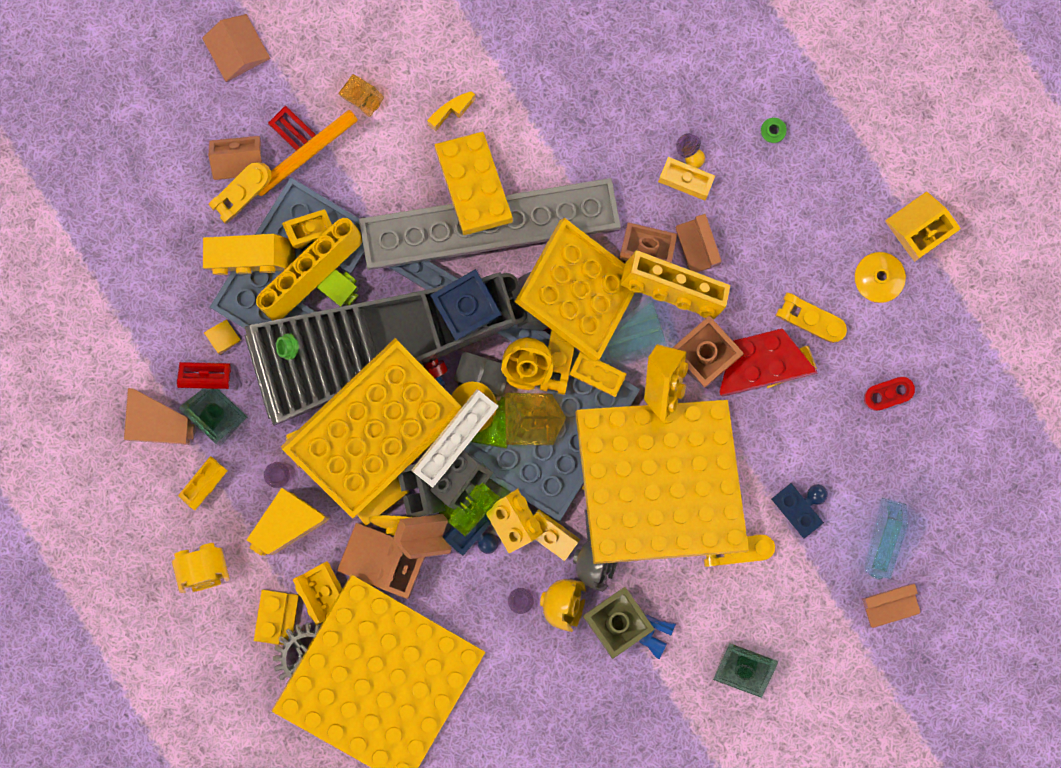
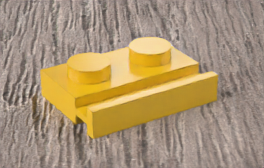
[253,590,299,647]

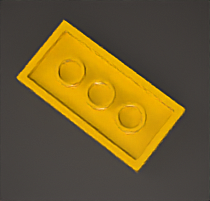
[434,131,513,236]

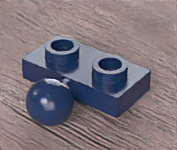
[771,483,828,539]
[443,499,498,556]

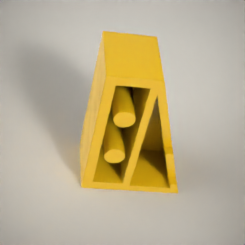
[203,234,295,275]

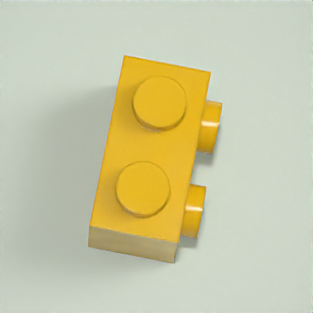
[483,489,543,553]

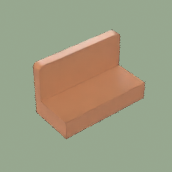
[208,136,262,180]
[675,214,722,272]
[393,514,452,559]
[862,584,920,628]

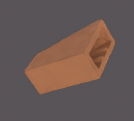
[124,388,195,445]

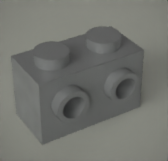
[430,450,493,514]

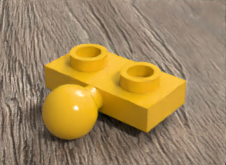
[658,148,715,201]

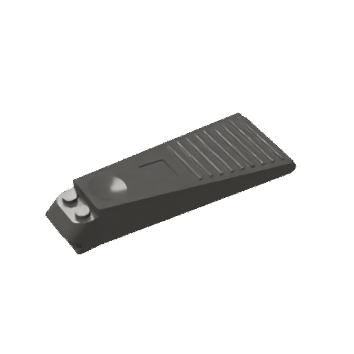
[244,272,527,426]

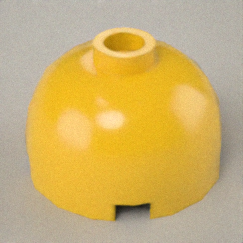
[501,337,553,390]
[540,579,586,632]

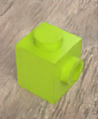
[317,269,359,307]

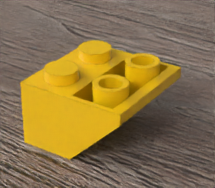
[885,191,961,262]
[644,344,688,421]

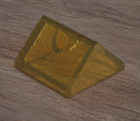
[505,393,566,446]

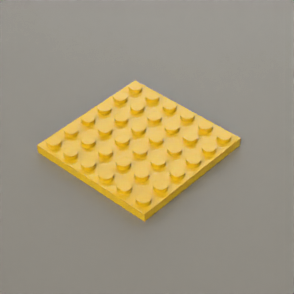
[575,400,749,564]
[271,574,485,768]

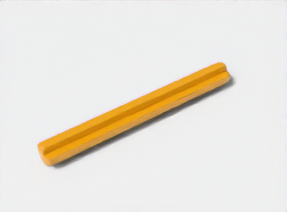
[258,110,358,196]

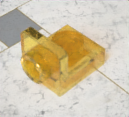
[338,74,384,117]

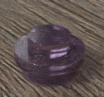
[676,133,701,158]
[264,462,290,488]
[508,588,534,614]

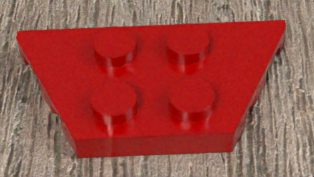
[719,328,818,397]

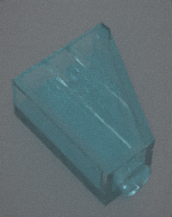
[600,297,667,366]
[865,498,908,579]

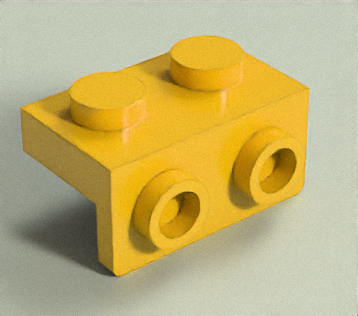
[293,561,342,625]

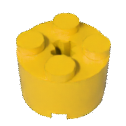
[172,543,230,593]

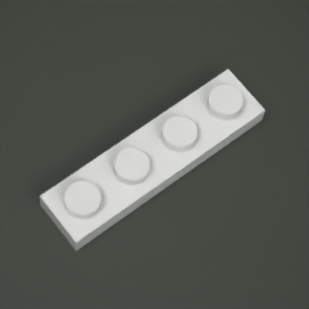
[412,389,499,488]

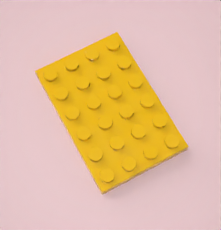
[281,338,462,519]

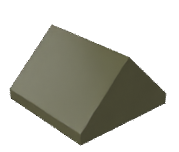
[583,587,655,659]

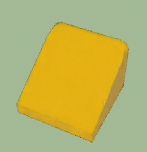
[204,319,241,355]

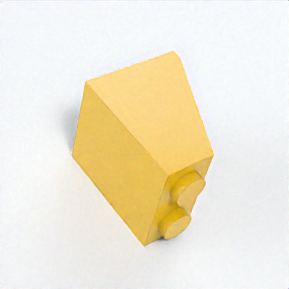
[246,488,329,556]

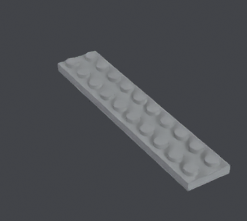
[359,178,621,270]

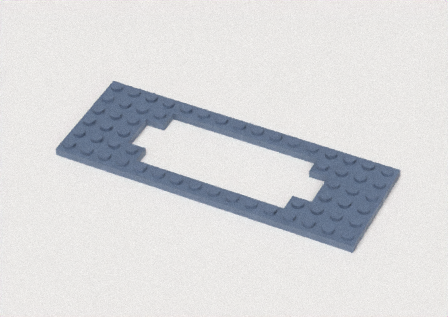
[210,177,640,522]

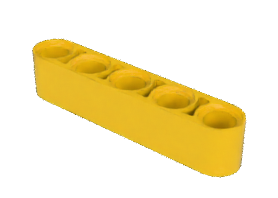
[256,218,363,321]

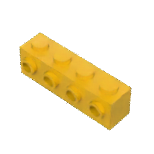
[620,250,730,319]

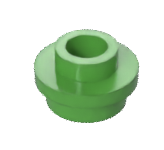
[761,118,787,143]
[276,334,299,360]

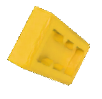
[569,351,627,397]
[178,456,228,510]
[534,509,581,561]

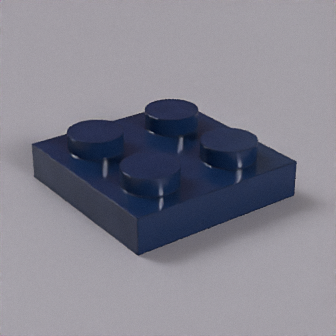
[431,269,502,341]

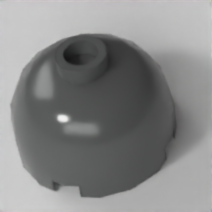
[573,540,618,592]

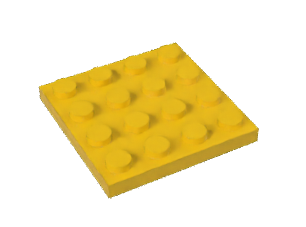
[515,218,635,362]

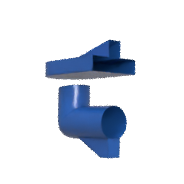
[639,615,676,659]

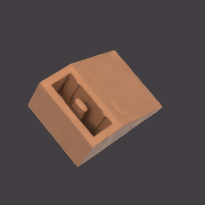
[337,523,425,599]

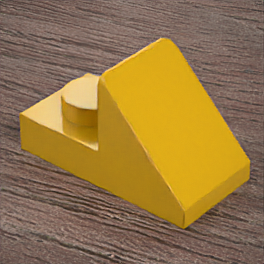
[282,209,332,250]

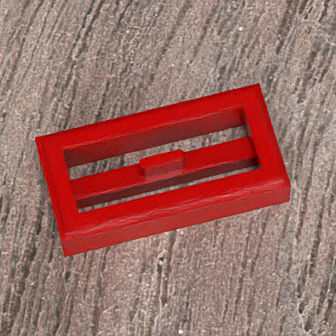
[268,105,316,151]
[177,362,231,389]

